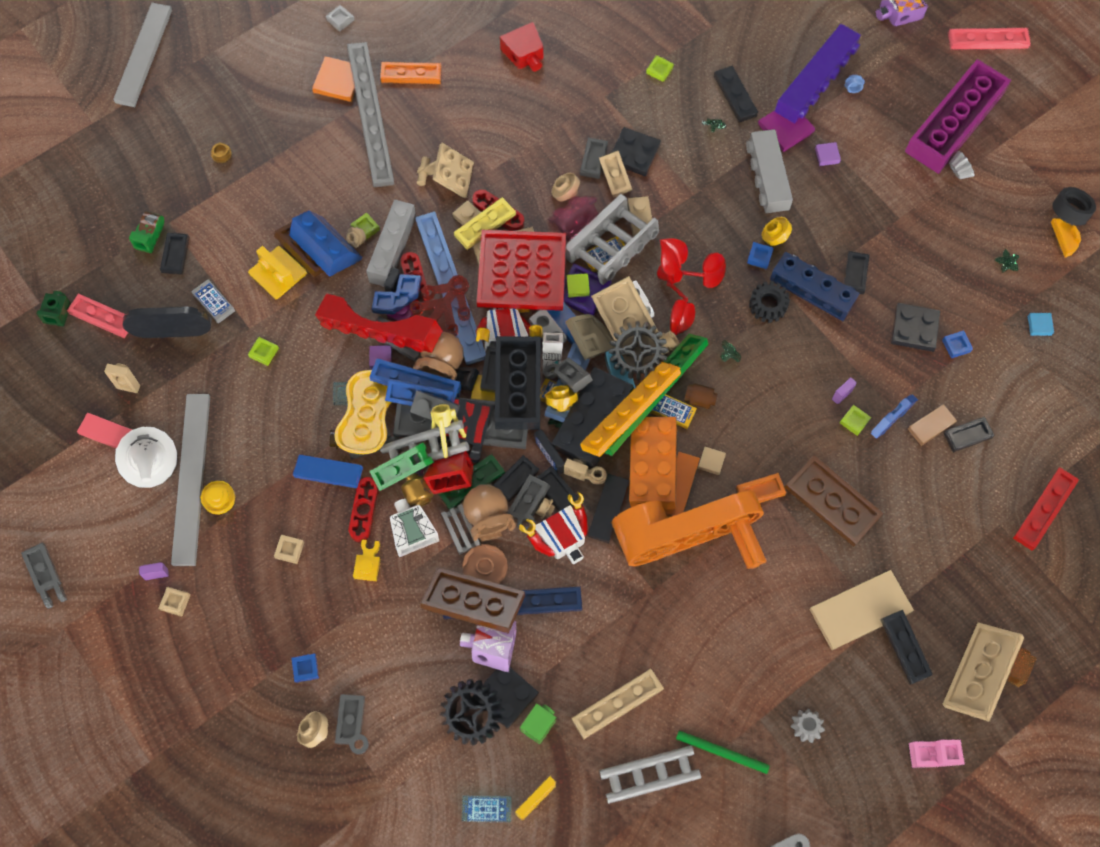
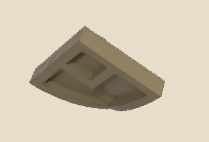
[565,314,615,360]

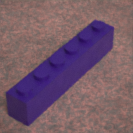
[775,24,861,124]

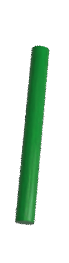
[676,730,770,774]

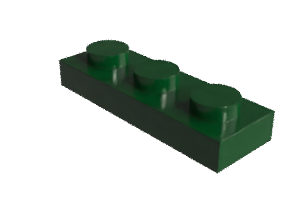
[438,454,505,511]

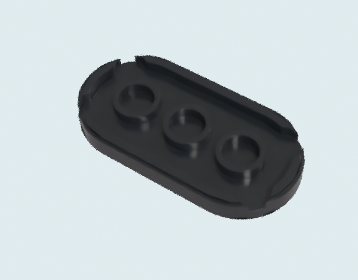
[122,306,211,338]

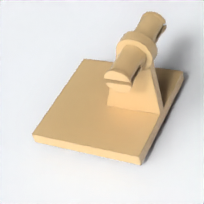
[417,143,474,198]

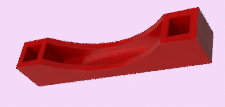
[315,294,443,353]

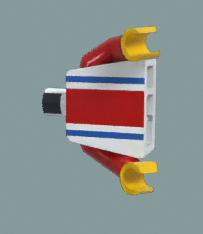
[475,308,543,351]
[519,491,588,564]

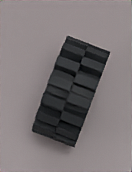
[749,281,790,323]

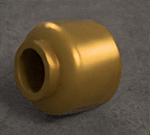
[401,473,434,507]

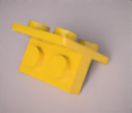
[248,246,307,300]

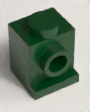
[36,291,71,327]

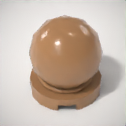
[413,331,464,380]
[463,484,516,542]

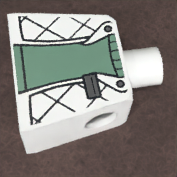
[390,499,439,557]

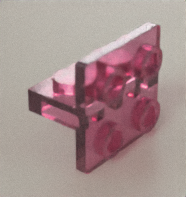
[548,195,599,241]

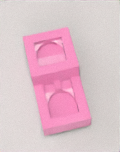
[909,740,964,768]

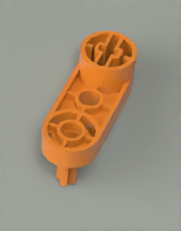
[611,490,767,569]

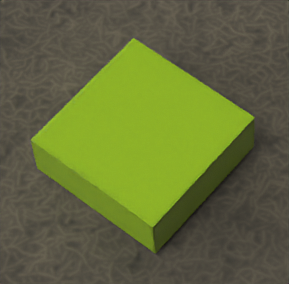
[646,55,674,82]
[350,213,380,240]
[566,274,590,297]
[248,337,279,366]
[840,405,872,436]

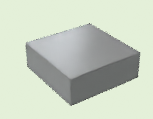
[326,5,354,32]

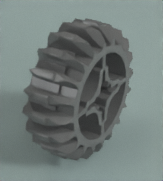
[609,321,668,380]

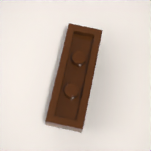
[274,223,324,277]

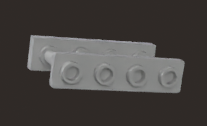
[565,194,659,285]

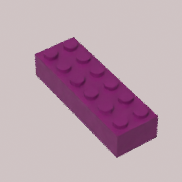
[905,59,1011,174]

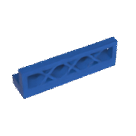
[369,358,461,403]

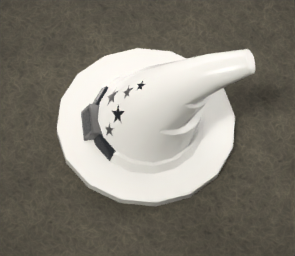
[115,427,177,488]

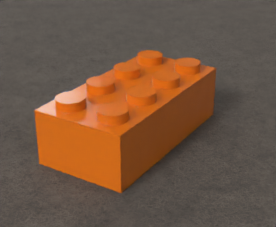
[629,417,677,510]

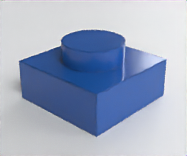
[747,242,774,269]
[942,330,973,359]
[291,654,319,683]

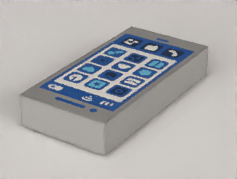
[191,279,235,323]

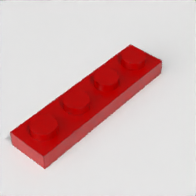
[1013,467,1079,551]

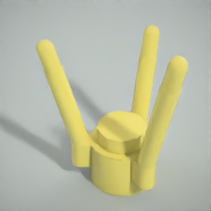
[431,404,466,458]

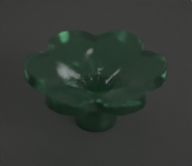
[720,340,742,362]

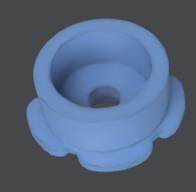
[845,75,864,93]

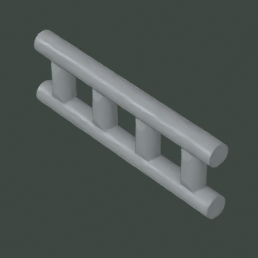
[380,420,469,464]
[599,745,701,804]

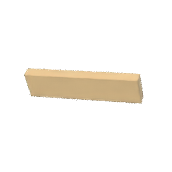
[571,669,664,739]

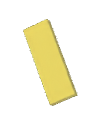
[454,197,516,250]

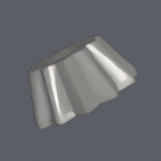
[949,151,975,179]
[791,708,825,743]

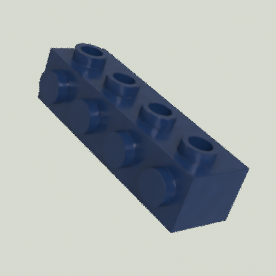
[770,251,860,321]

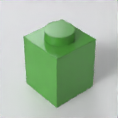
[520,703,556,745]

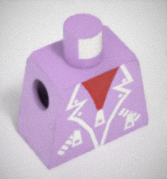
[460,621,516,672]

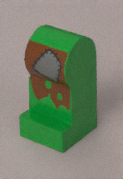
[129,211,164,253]

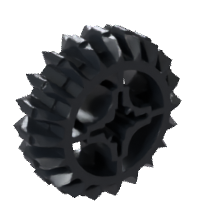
[440,679,505,745]

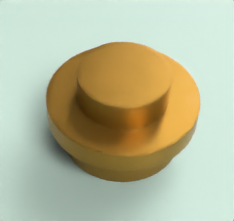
[211,143,232,163]

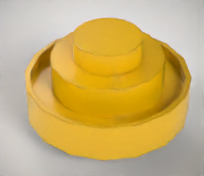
[762,217,792,246]
[545,385,578,412]
[201,481,236,514]

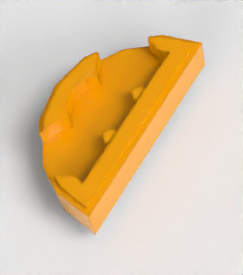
[1051,218,1081,258]

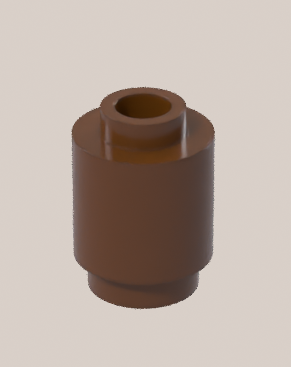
[684,383,718,409]

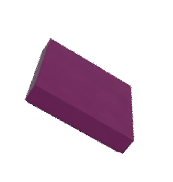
[758,110,815,152]

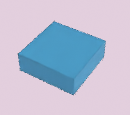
[1028,313,1054,336]

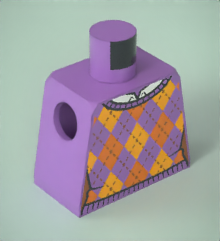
[876,0,928,26]

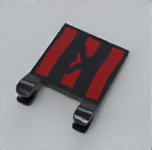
[438,397,493,463]

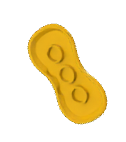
[335,370,391,454]

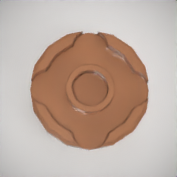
[462,544,508,584]

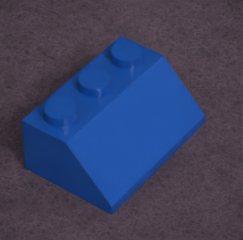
[289,210,363,277]

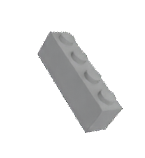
[746,129,793,213]
[366,199,416,287]

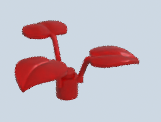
[657,238,726,335]

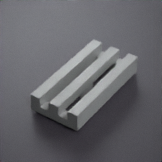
[441,504,480,555]

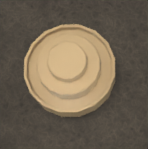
[552,172,580,202]
[297,711,328,748]

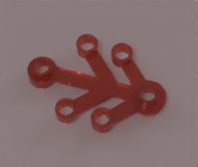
[410,275,471,336]

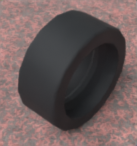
[1052,187,1096,226]

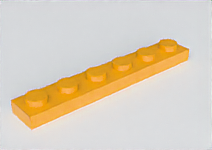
[580,361,681,457]

